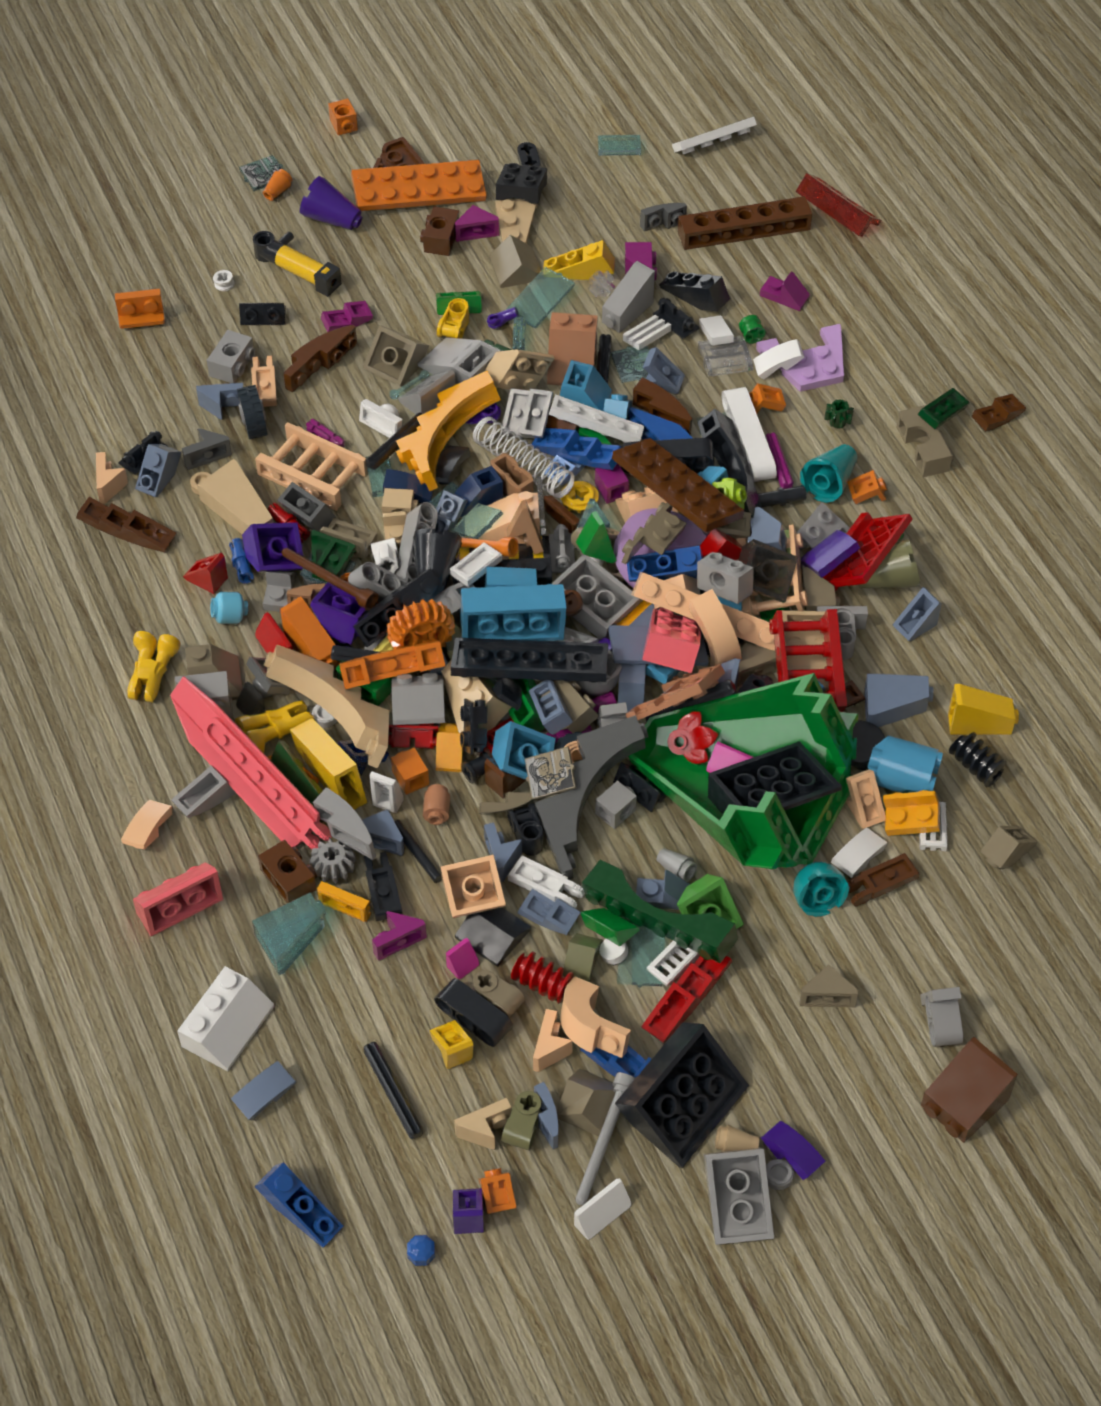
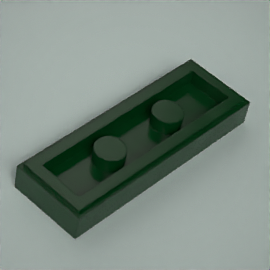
[917,388,970,430]

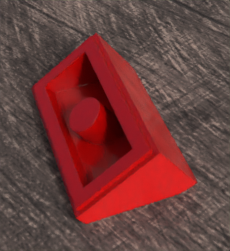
[255,612,293,654]

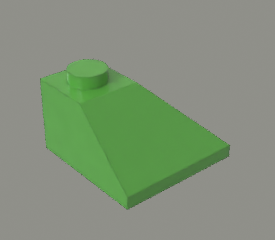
[677,874,744,929]

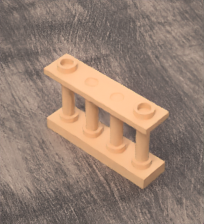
[255,422,368,511]
[736,524,808,617]

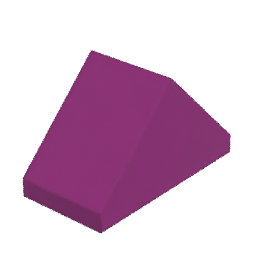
[455,205,499,242]

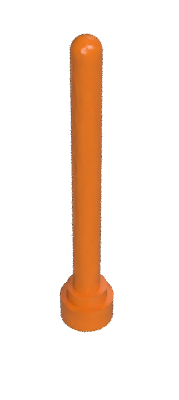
[461,537,519,557]

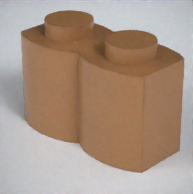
[490,453,533,497]

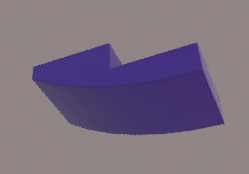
[761,1121,825,1180]

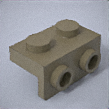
[320,518,378,559]

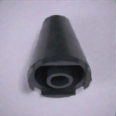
[413,528,462,593]

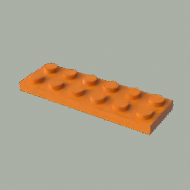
[351,160,486,211]

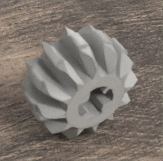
[310,837,356,884]

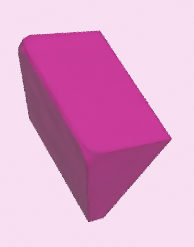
[446,938,479,979]

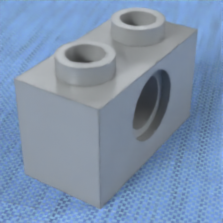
[207,330,255,383]
[697,552,753,604]

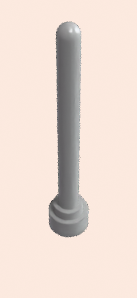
[575,1072,635,1205]

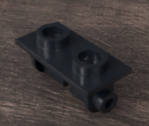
[653,298,700,339]
[239,303,286,325]
[118,431,169,475]
[460,698,488,754]
[613,762,666,812]

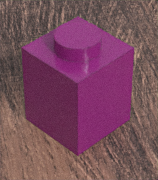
[595,463,629,504]

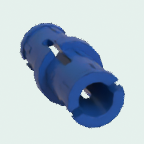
[229,538,254,584]

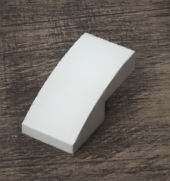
[753,339,804,380]
[831,828,888,878]

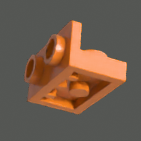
[115,289,165,329]

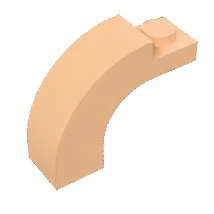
[690,589,742,666]
[560,976,631,1058]

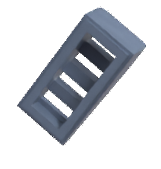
[529,680,573,734]

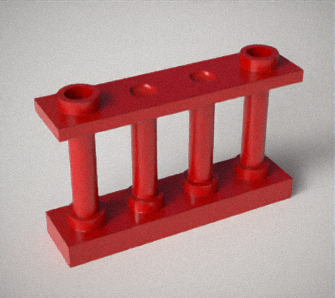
[769,609,847,712]

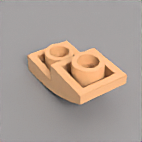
[121,800,172,850]

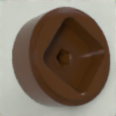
[564,590,583,616]

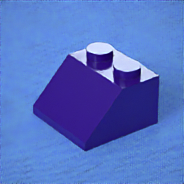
[242,523,305,572]
[310,582,370,644]

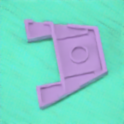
[756,324,844,392]

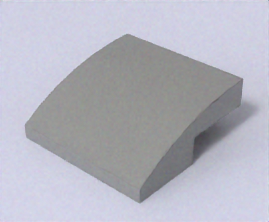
[502,388,554,438]

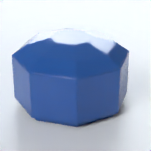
[407,1235,435,1266]

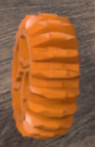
[387,599,455,649]

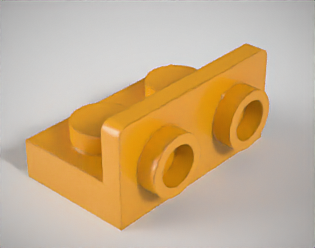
[883,790,940,836]

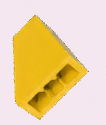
[948,684,1019,735]

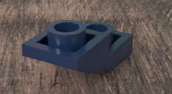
[383,469,434,503]

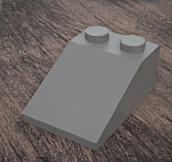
[704,1148,774,1245]

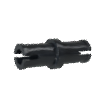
[758,485,807,507]

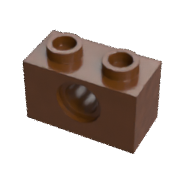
[420,206,459,256]
[258,840,317,906]

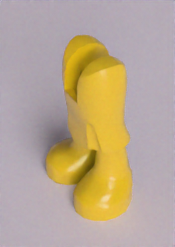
[127,631,181,703]
[235,700,315,753]

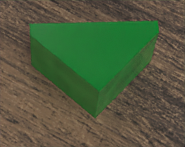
[576,511,617,563]

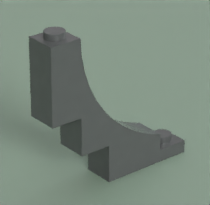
[535,715,648,880]

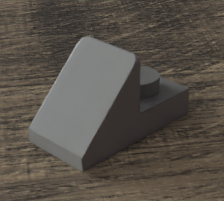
[263,571,297,612]

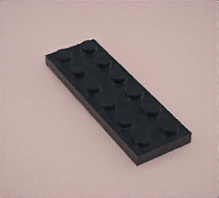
[451,637,608,683]

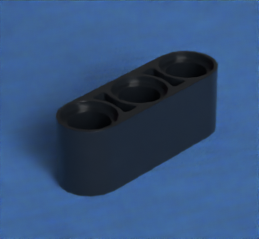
[434,978,513,1047]

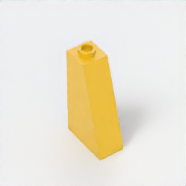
[290,718,367,810]

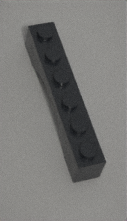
[697,409,763,536]

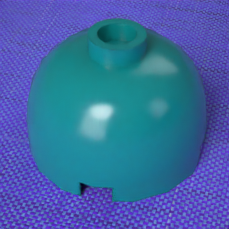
[793,862,849,917]

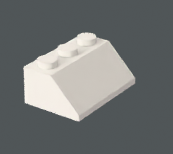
[177,966,275,1071]

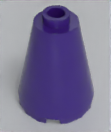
[299,176,363,230]

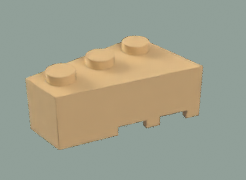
[441,659,511,733]

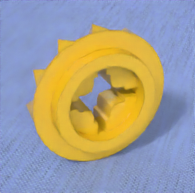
[560,481,599,513]

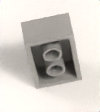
[552,555,640,640]

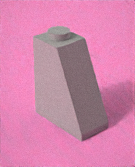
[602,261,655,333]

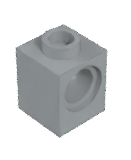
[595,781,637,829]

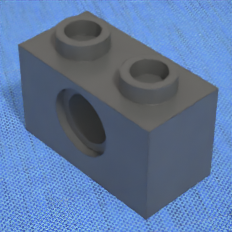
[277,482,336,532]

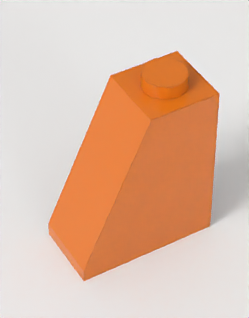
[280,596,340,669]

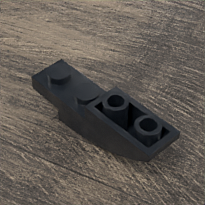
[352,569,444,647]

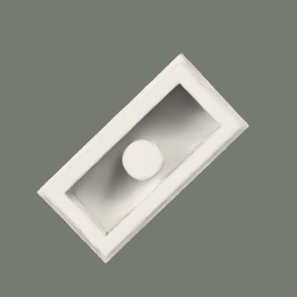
[574,1178,631,1240]

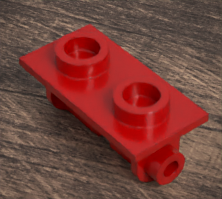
[388,723,439,749]

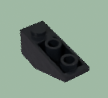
[659,271,730,312]

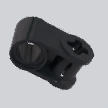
[507,803,543,856]

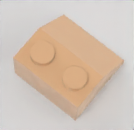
[441,855,506,918]

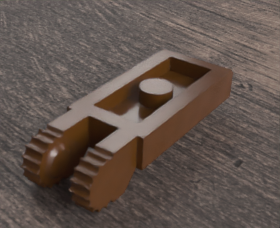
[847,853,920,906]

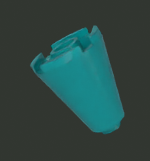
[800,444,858,503]

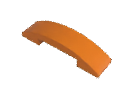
[339,641,445,689]

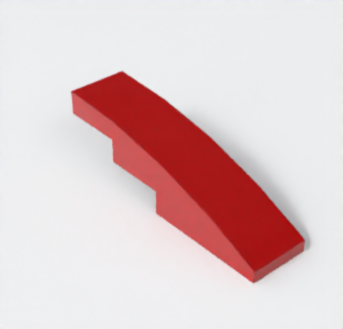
[641,955,732,1043]

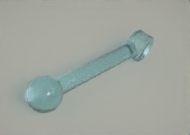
[390,370,429,399]

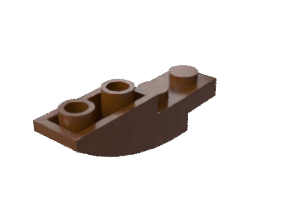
[283,325,357,393]

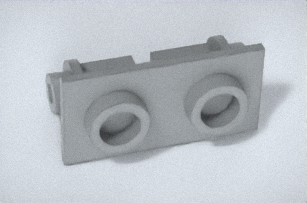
[549,524,575,573]

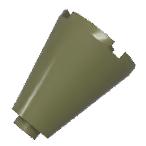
[859,539,920,588]

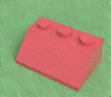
[133,862,223,936]

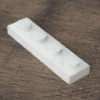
[672,117,757,154]
[549,394,644,443]

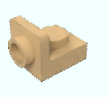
[383,511,407,550]

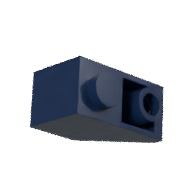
[454,466,503,517]

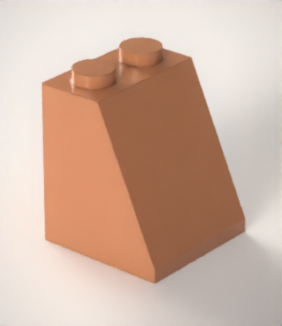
[547,312,598,385]

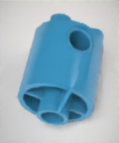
[868,736,943,793]

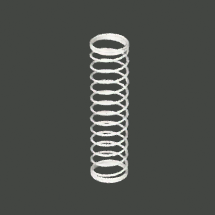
[473,417,574,498]

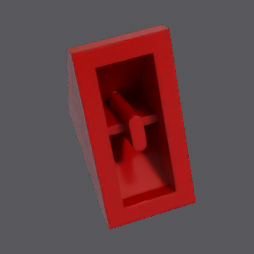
[700,528,748,560]
[183,552,228,594]

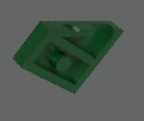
[311,530,356,582]

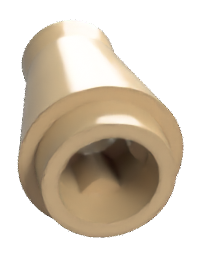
[715,1124,759,1152]

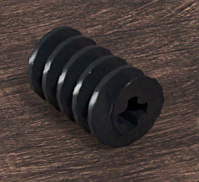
[949,732,1006,788]

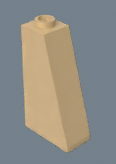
[197,459,273,534]

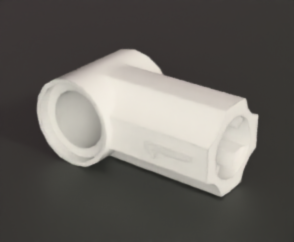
[371,538,399,573]

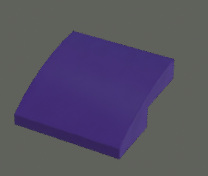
[801,530,860,578]

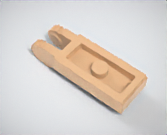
[251,355,277,407]

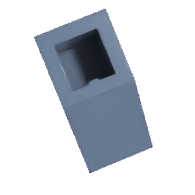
[135,444,181,497]
[748,507,787,561]

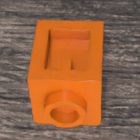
[749,383,786,414]
[847,470,887,504]
[478,1168,516,1214]

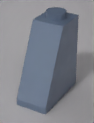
[864,673,933,727]

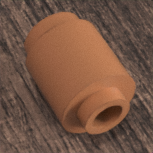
[423,784,450,825]

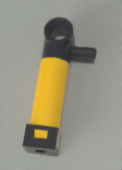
[253,231,342,297]

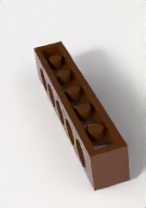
[678,196,812,250]

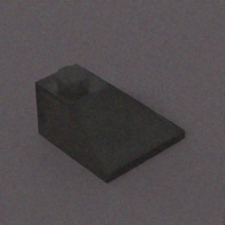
[738,539,798,603]

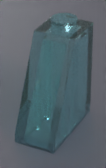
[252,892,326,976]

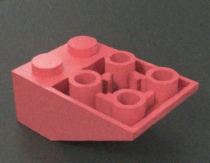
[642,608,701,673]

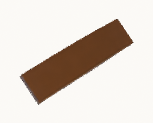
[76,496,176,552]

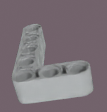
[348,502,438,602]

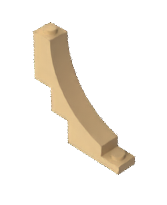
[264,645,389,768]

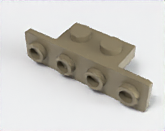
[621,502,687,565]

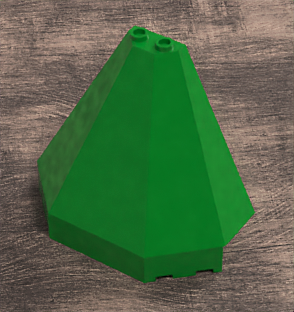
[628,673,858,869]

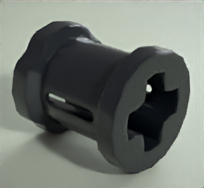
[461,751,491,784]

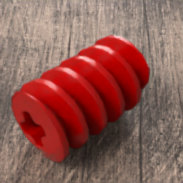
[511,951,573,1004]

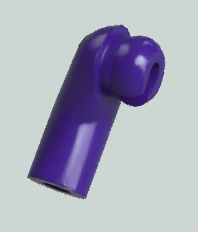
[487,307,519,329]

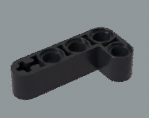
[620,438,715,474]

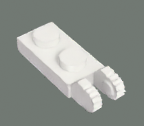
[508,856,585,908]

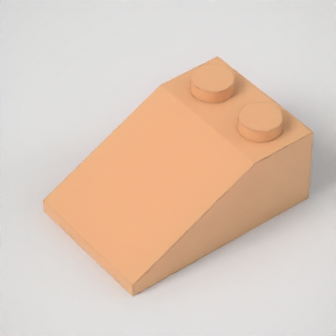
[466,491,540,544]

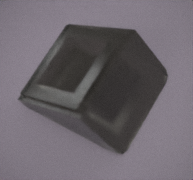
[236,681,265,716]

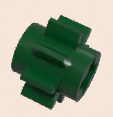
[824,399,854,428]

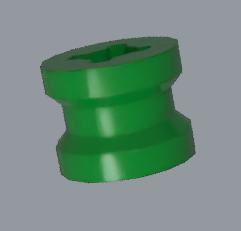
[739,315,766,344]

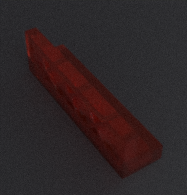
[795,173,882,237]

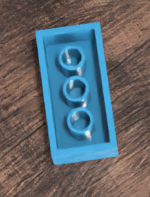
[460,584,566,641]

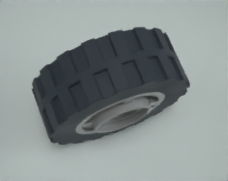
[237,385,268,440]

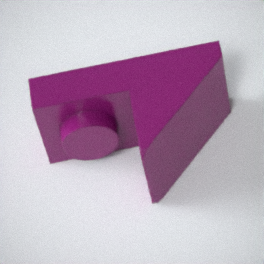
[760,271,810,311]
[372,911,427,961]

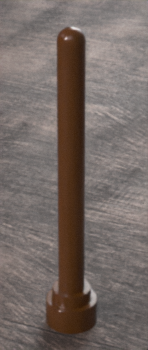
[282,548,379,611]

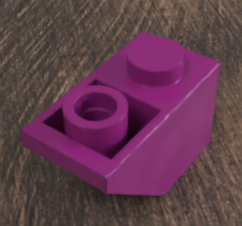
[625,242,657,280]

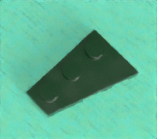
[270,741,324,823]

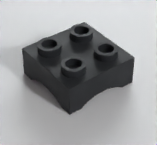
[496,163,547,204]

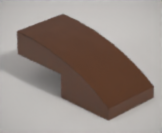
[972,394,1026,432]

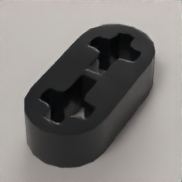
[517,142,540,166]

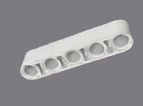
[721,387,777,482]

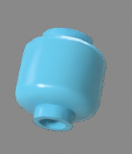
[210,592,248,624]

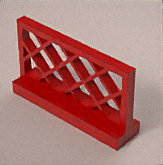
[823,512,913,592]

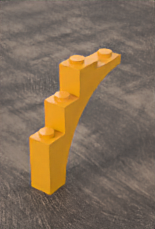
[396,371,501,491]

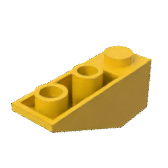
[543,240,615,280]

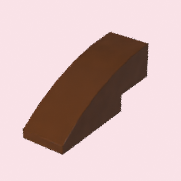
[633,377,692,435]

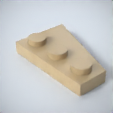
[495,199,538,244]

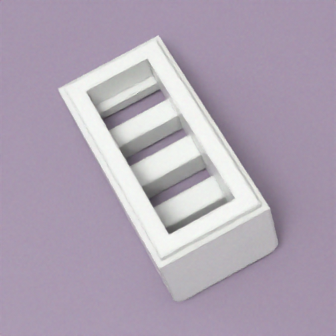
[370,772,404,813]
[647,941,700,987]

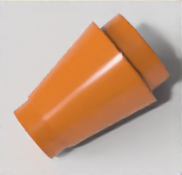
[262,169,293,201]

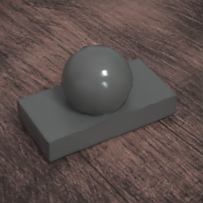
[246,657,291,698]

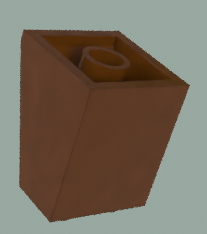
[921,1037,1018,1143]

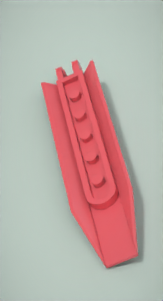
[170,676,332,849]

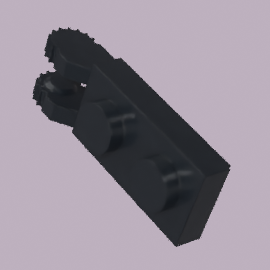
[364,852,403,921]

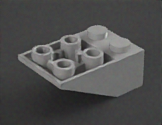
[418,337,499,385]

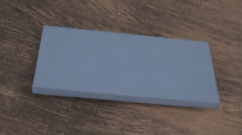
[608,625,709,666]

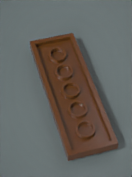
[612,438,744,532]

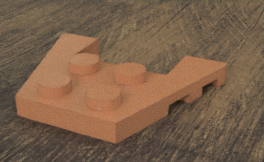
[626,664,725,720]

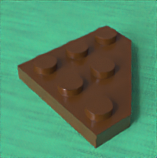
[373,137,425,168]

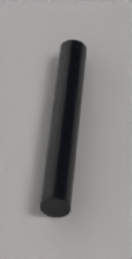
[394,820,442,883]

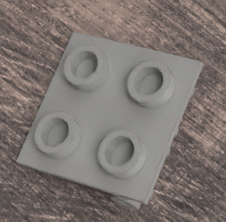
[797,502,850,549]

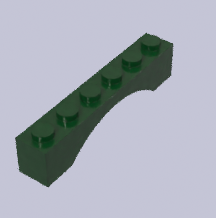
[582,859,738,963]

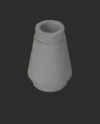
[656,848,697,882]

